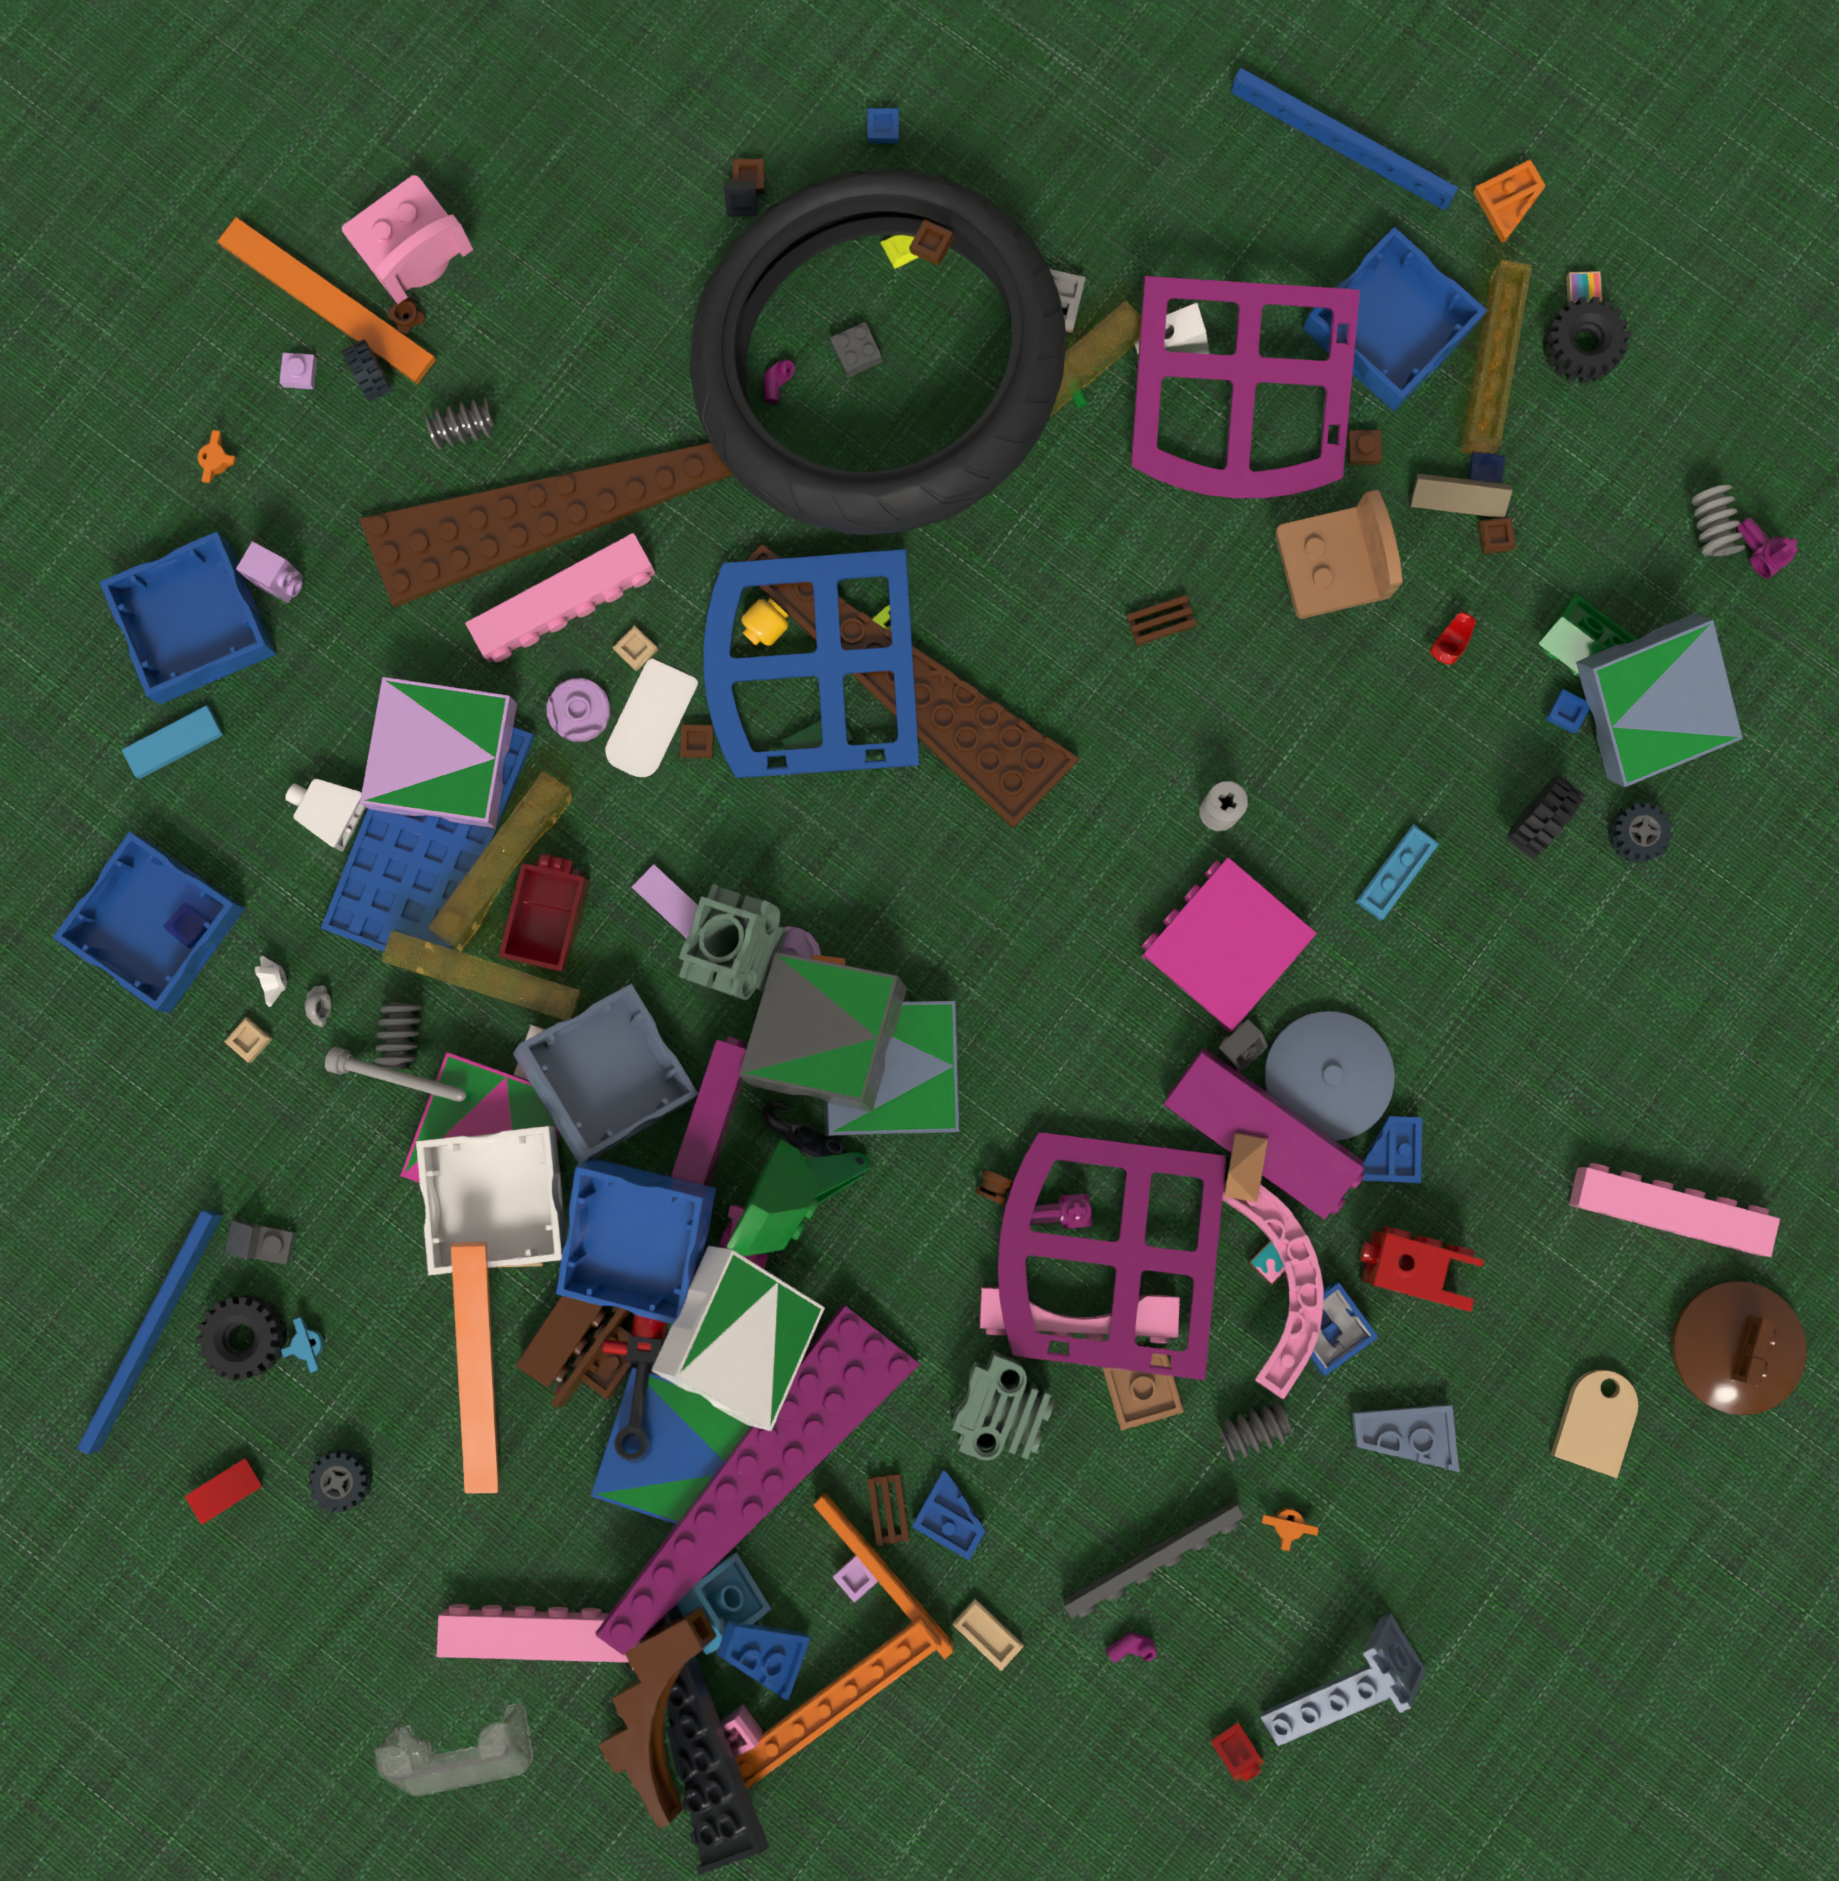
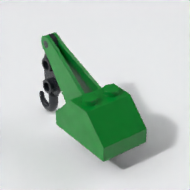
[726,1101,870,1256]

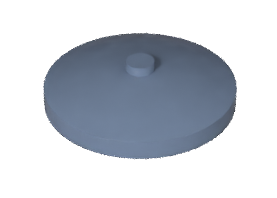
[1263,1011,1395,1141]

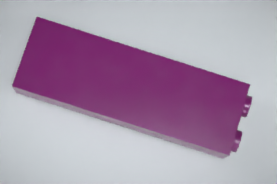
[671,1036,748,1186]
[1164,1047,1365,1220]

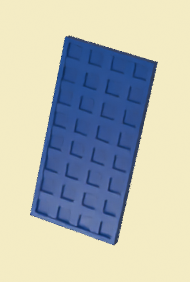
[321,727,535,973]

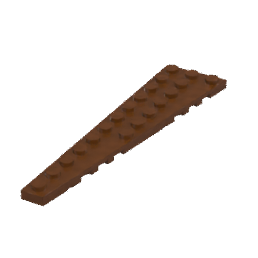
[359,443,733,607]
[744,544,1080,829]

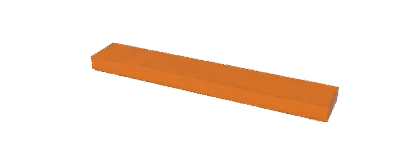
[813,1492,953,1659]

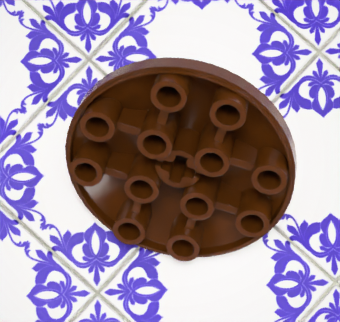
[1671,1281,1807,1415]

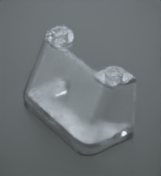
[374,1702,533,1796]

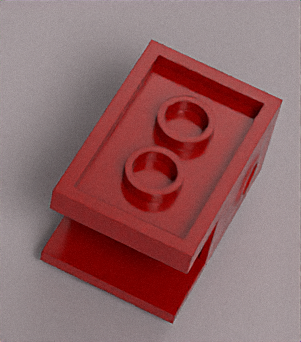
[1360,1227,1484,1312]

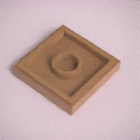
[1102,1347,1184,1431]

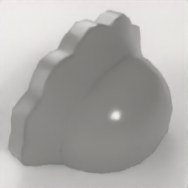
[304,986,331,1027]

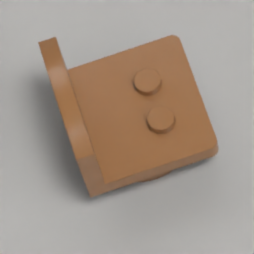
[1275,490,1403,619]

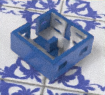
[1282,1281,1378,1376]

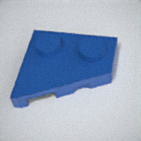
[1362,1116,1422,1183]
[912,1469,985,1560]

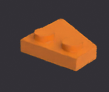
[1473,159,1546,243]

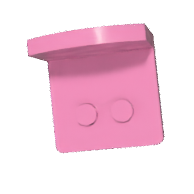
[342,175,473,304]

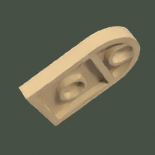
[1550,1370,1638,1478]

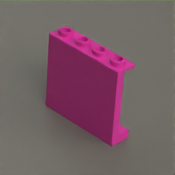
[1141,858,1317,1033]

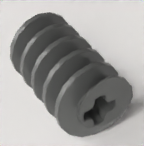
[425,396,495,450]
[373,1002,423,1070]
[1218,1401,1293,1462]

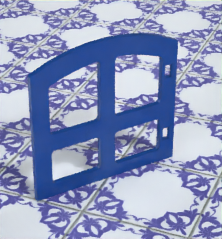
[704,549,919,778]

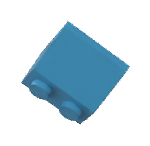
[676,1552,771,1654]

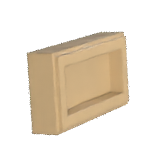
[952,1598,1024,1671]

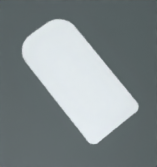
[606,659,698,777]

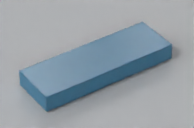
[122,705,224,779]
[1355,824,1439,921]

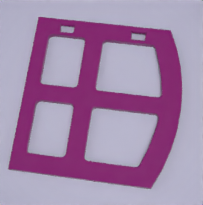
[1130,276,1360,498]
[998,1132,1226,1380]

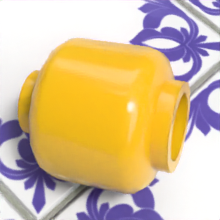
[741,598,789,646]

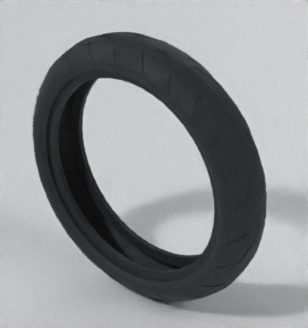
[690,168,1066,535]

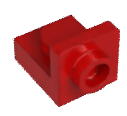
[1210,1723,1265,1782]

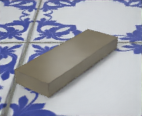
[1410,473,1513,518]

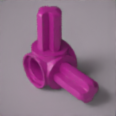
[1735,518,1798,579]
[1030,1194,1092,1229]

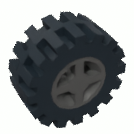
[341,339,392,402]
[1608,803,1674,863]
[307,1449,373,1512]

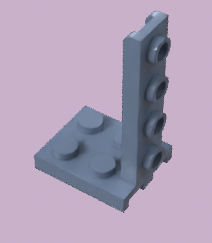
[1260,1613,1427,1746]

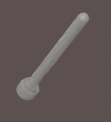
[325,1047,466,1102]

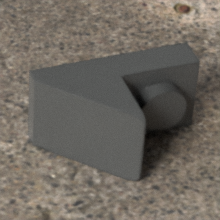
[225,1220,297,1265]

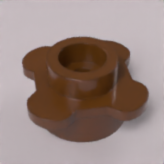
[387,298,425,335]

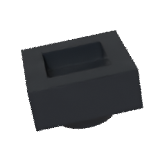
[724,181,758,217]

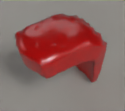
[1430,612,1476,665]

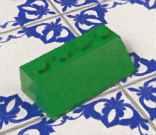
[1538,594,1638,678]

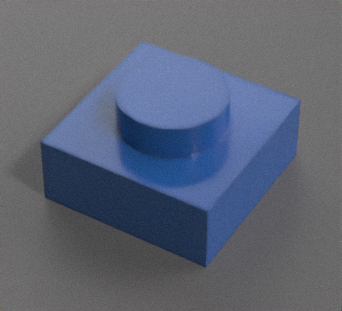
[867,108,899,144]
[1546,689,1590,734]

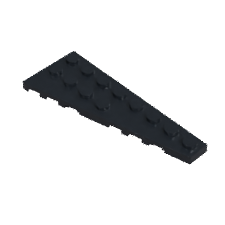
[646,1605,769,1875]

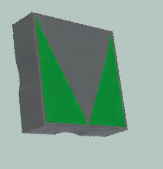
[739,952,907,1112]

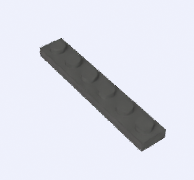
[1063,1501,1244,1618]

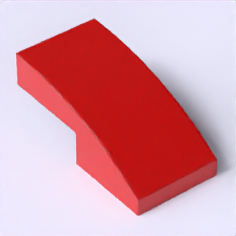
[185,1458,262,1525]

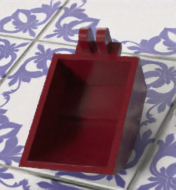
[499,853,591,971]

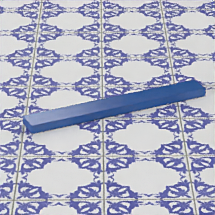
[1231,68,1458,210]
[78,1210,223,1455]

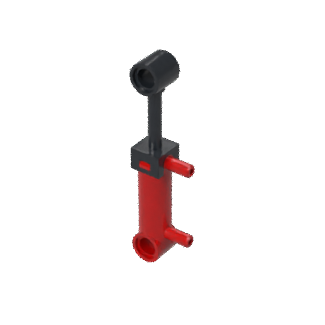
[602,1314,666,1463]

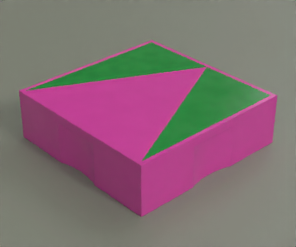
[400,1052,561,1183]

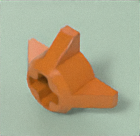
[198,430,236,483]
[1261,1508,1319,1551]

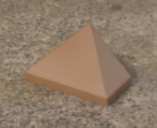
[1224,1132,1268,1202]

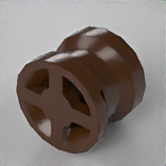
[974,1169,1014,1205]

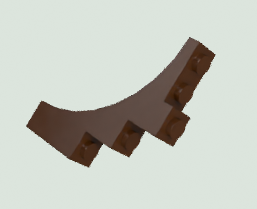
[598,1607,717,1829]

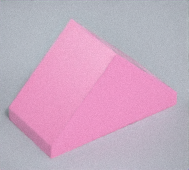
[720,1704,763,1758]

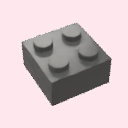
[830,322,882,378]
[1219,1020,1268,1073]

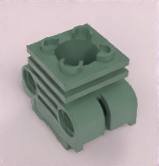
[679,884,788,1000]
[951,1350,1054,1461]

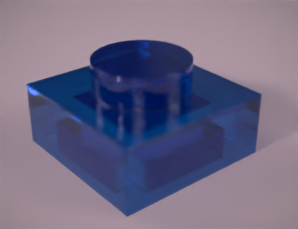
[1468,452,1505,484]
[163,902,209,948]

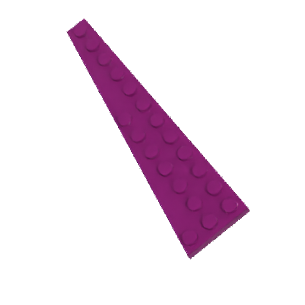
[595,1304,920,1655]

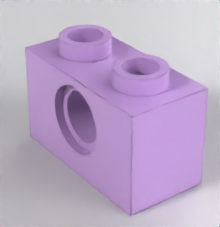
[236,542,304,603]

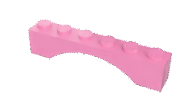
[979,1286,1179,1343]

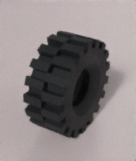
[1543,297,1630,384]
[1506,775,1585,859]
[196,1295,287,1381]

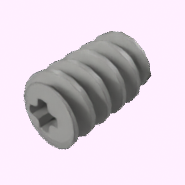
[1691,485,1745,556]
[1199,781,1248,831]

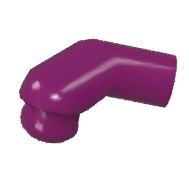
[764,359,795,404]
[1105,1632,1157,1663]

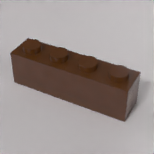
[516,1296,608,1388]

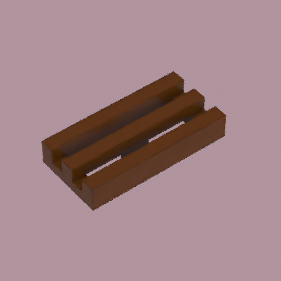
[1126,595,1197,646]
[867,1473,909,1546]

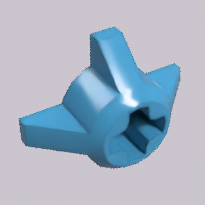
[281,1317,325,1373]

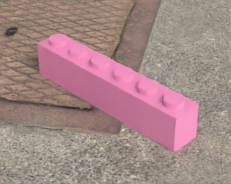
[465,533,655,663]
[1569,1163,1780,1257]
[437,1604,629,1662]

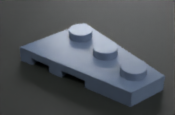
[1351,1404,1459,1472]

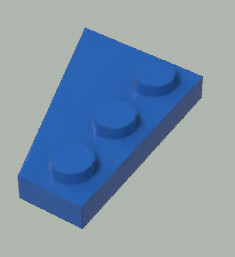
[717,1621,811,1701]

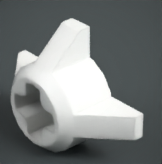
[255,956,287,1007]

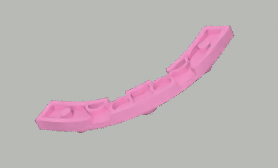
[1222,1181,1324,1399]

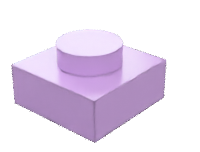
[280,353,317,389]
[833,1555,878,1603]

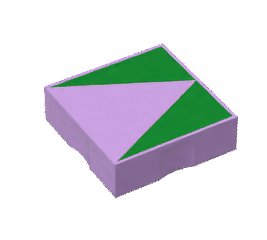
[360,677,517,828]

